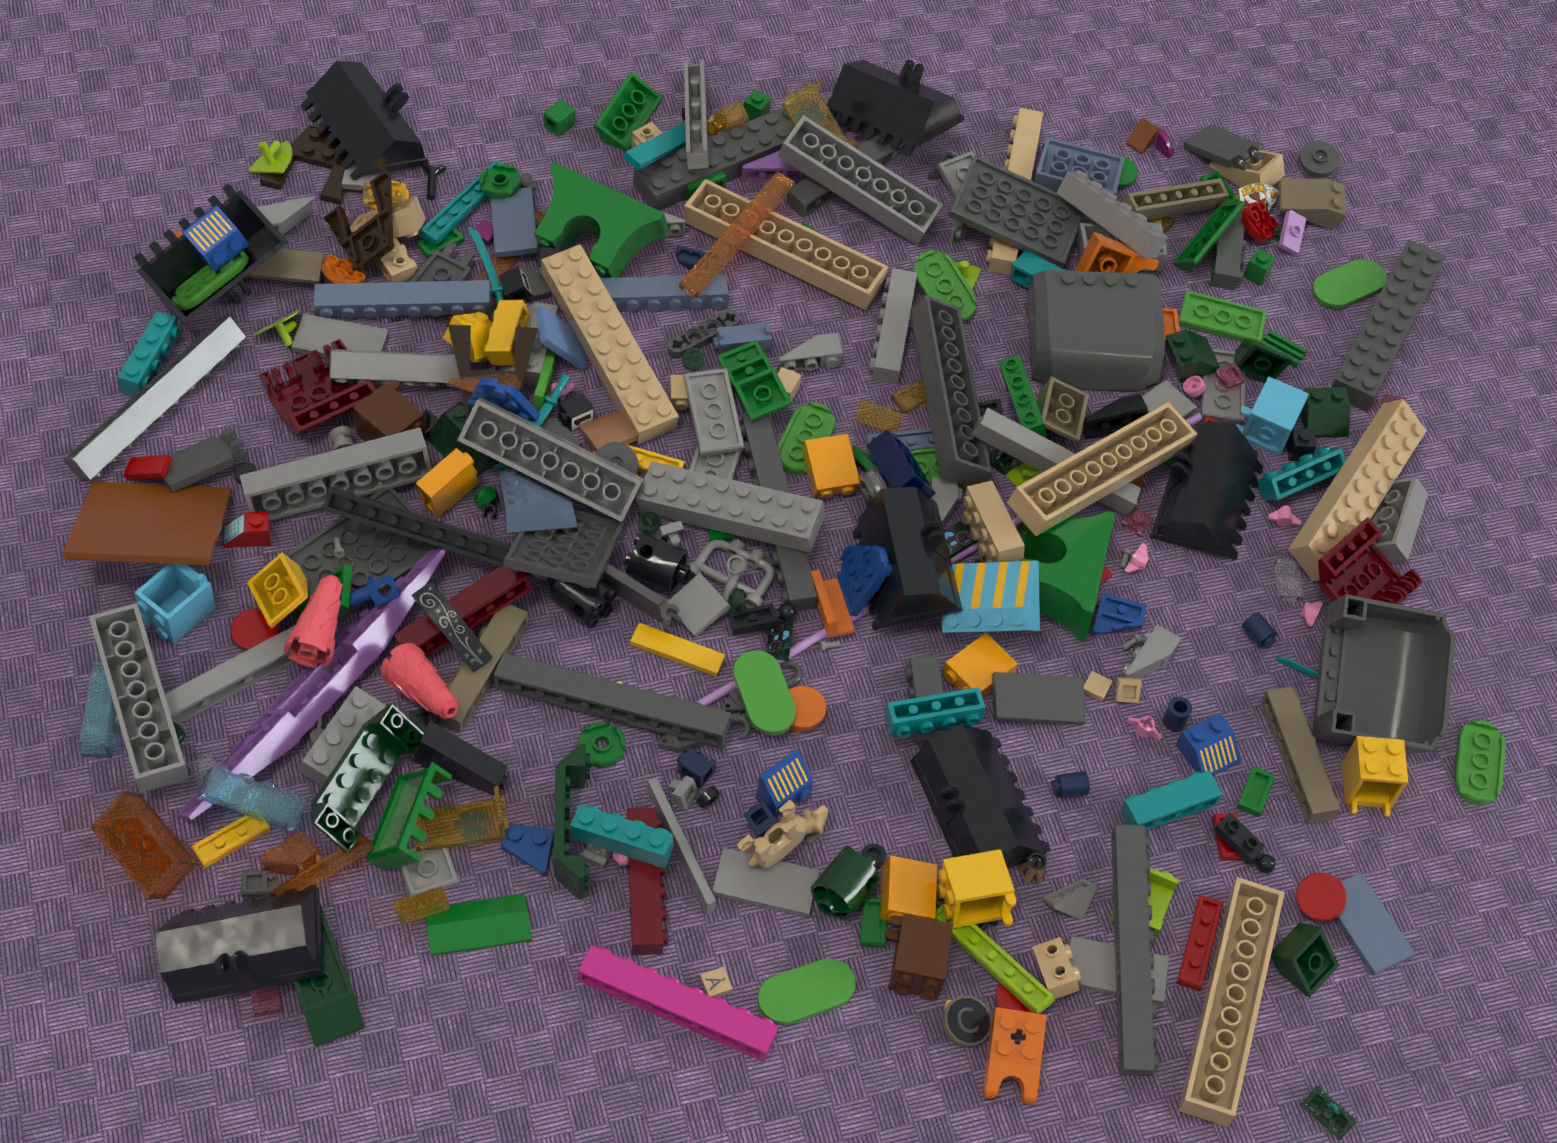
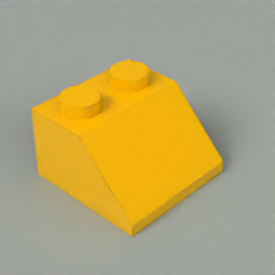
[443,312,493,363]

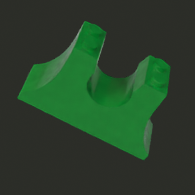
[534,162,669,278]
[1019,511,1115,642]

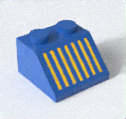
[181,205,249,272]
[1176,713,1242,776]
[756,749,813,818]

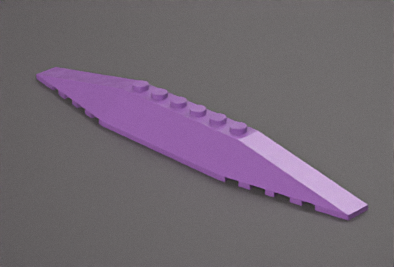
[177,549,446,820]

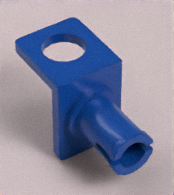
[349,575,400,607]

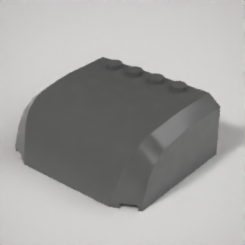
[1027,270,1165,392]
[1313,594,1455,754]

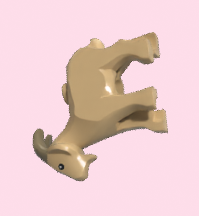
[737,800,829,869]

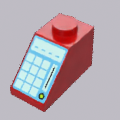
[223,511,271,548]

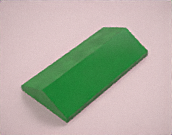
[594,72,663,152]
[1172,201,1245,272]
[424,894,532,956]

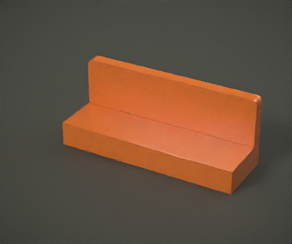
[811,570,854,638]

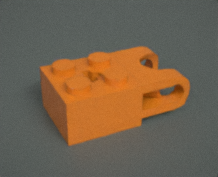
[1076,232,1160,273]
[983,1007,1047,1106]

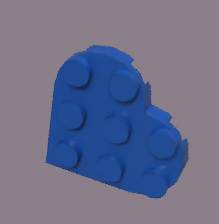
[467,377,540,421]
[837,545,892,616]

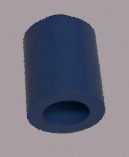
[1241,612,1277,648]
[1163,696,1192,731]
[1052,771,1090,798]

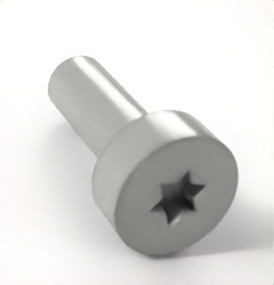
[333,537,345,558]
[1119,548,1132,569]
[1122,633,1142,651]
[819,640,840,651]

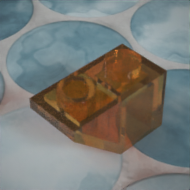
[260,830,321,876]

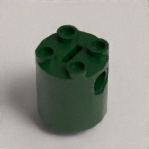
[811,845,880,919]

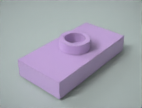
[1278,210,1306,255]

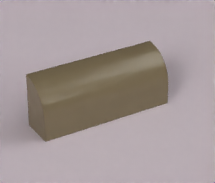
[244,249,325,284]

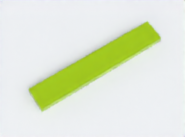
[935,903,1055,1014]

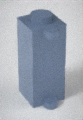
[712,323,771,355]

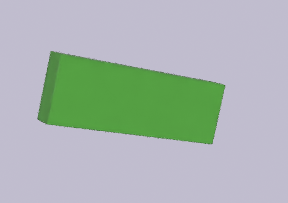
[534,351,556,412]

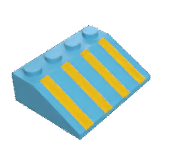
[942,561,1040,633]

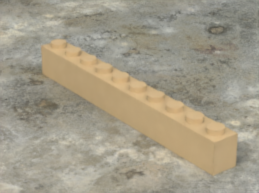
[986,108,1043,275]

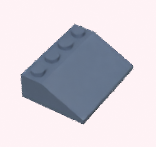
[1034,137,1125,195]
[499,468,577,533]

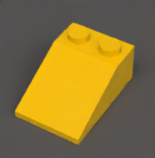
[247,552,308,628]

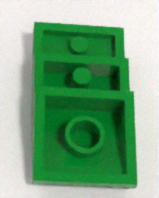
[717,340,792,421]

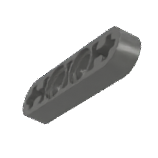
[667,310,740,359]

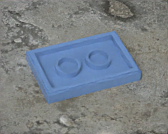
[535,305,587,370]

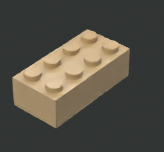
[962,481,1025,563]

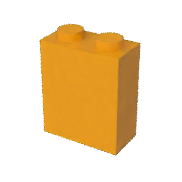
[802,434,860,499]
[416,448,479,518]
[943,633,1018,699]
[880,856,937,922]

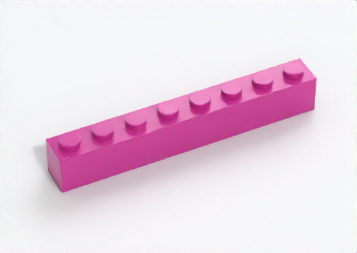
[578,945,778,1062]

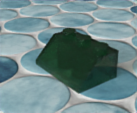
[426,401,500,476]

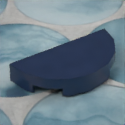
[676,245,717,271]

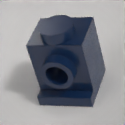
[677,748,716,789]
[744,801,778,837]

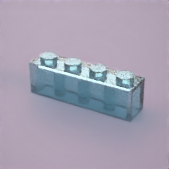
[78,660,121,758]
[197,765,307,831]

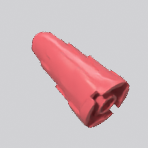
[283,575,342,668]
[381,643,458,719]

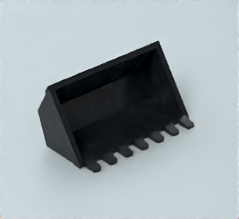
[826,59,965,156]
[300,61,429,180]
[134,184,289,325]
[1150,421,1263,560]
[853,487,963,631]
[910,723,1051,869]
[155,884,323,1004]

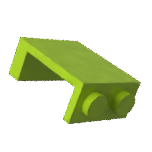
[1110,867,1179,939]

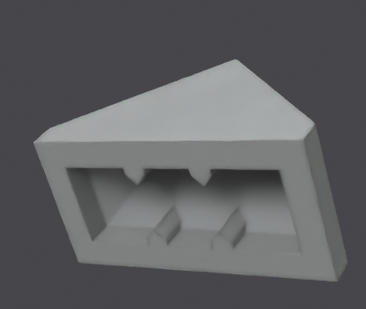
[1042,878,1097,921]

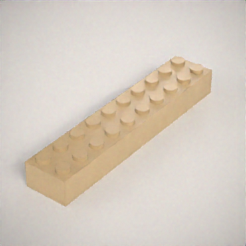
[683,179,889,310]
[541,244,679,445]
[1288,399,1426,582]
[1007,402,1197,536]
[1178,877,1285,1127]

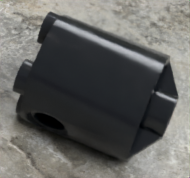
[624,533,691,593]
[550,578,618,629]

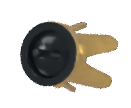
[1020,852,1047,884]

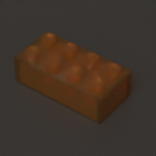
[90,791,197,900]

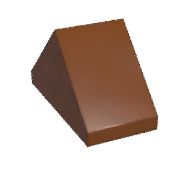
[1126,117,1165,155]

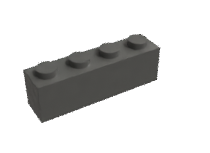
[1210,214,1247,290]
[904,656,949,750]

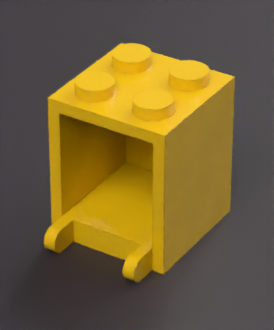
[1341,736,1408,817]
[937,849,1016,928]

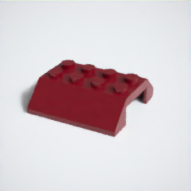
[259,339,376,434]
[1318,517,1422,605]

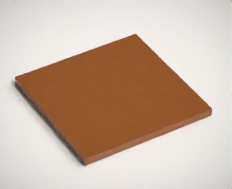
[63,481,232,566]

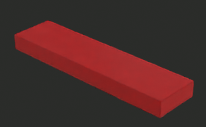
[1176,895,1224,991]

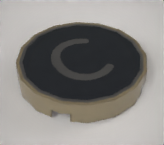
[942,996,991,1047]

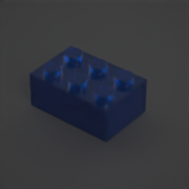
[867,429,936,499]

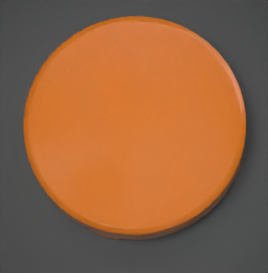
[321,254,366,284]
[789,686,826,733]

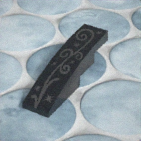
[412,581,492,673]

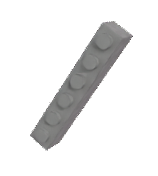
[1057,170,1168,258]
[869,268,917,384]
[329,349,461,387]

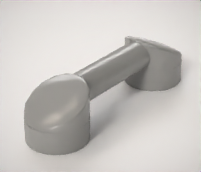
[719,555,747,617]

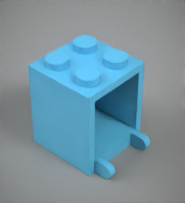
[1236,377,1309,456]
[134,564,216,644]

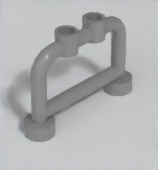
[686,539,775,609]

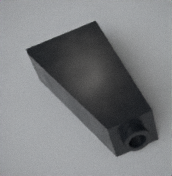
[413,722,508,796]

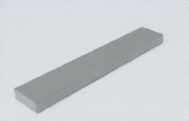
[647,778,716,915]

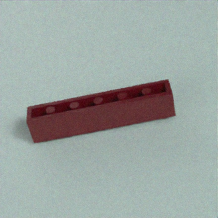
[394,563,533,657]
[626,808,668,955]

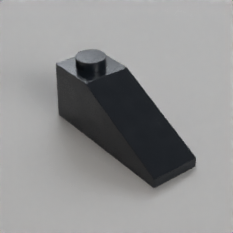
[1083,394,1148,439]

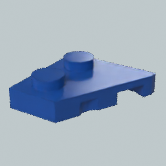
[1091,592,1147,636]
[501,823,554,877]

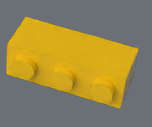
[484,300,530,365]

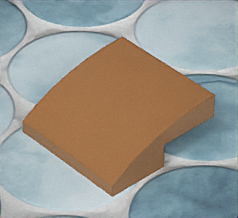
[578,410,638,452]

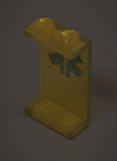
[781,80,858,147]
[409,786,509,852]

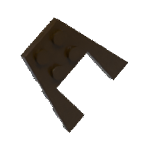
[260,125,348,205]
[324,170,393,272]
[448,325,538,415]

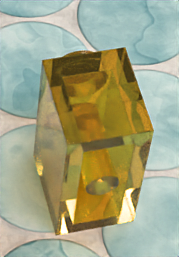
[707,100,749,135]

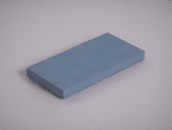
[490,187,538,258]
[1336,873,1416,976]

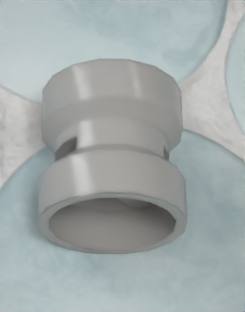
[330,426,355,450]

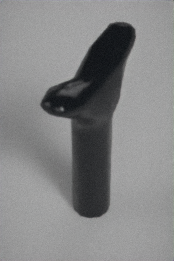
[420,163,446,200]

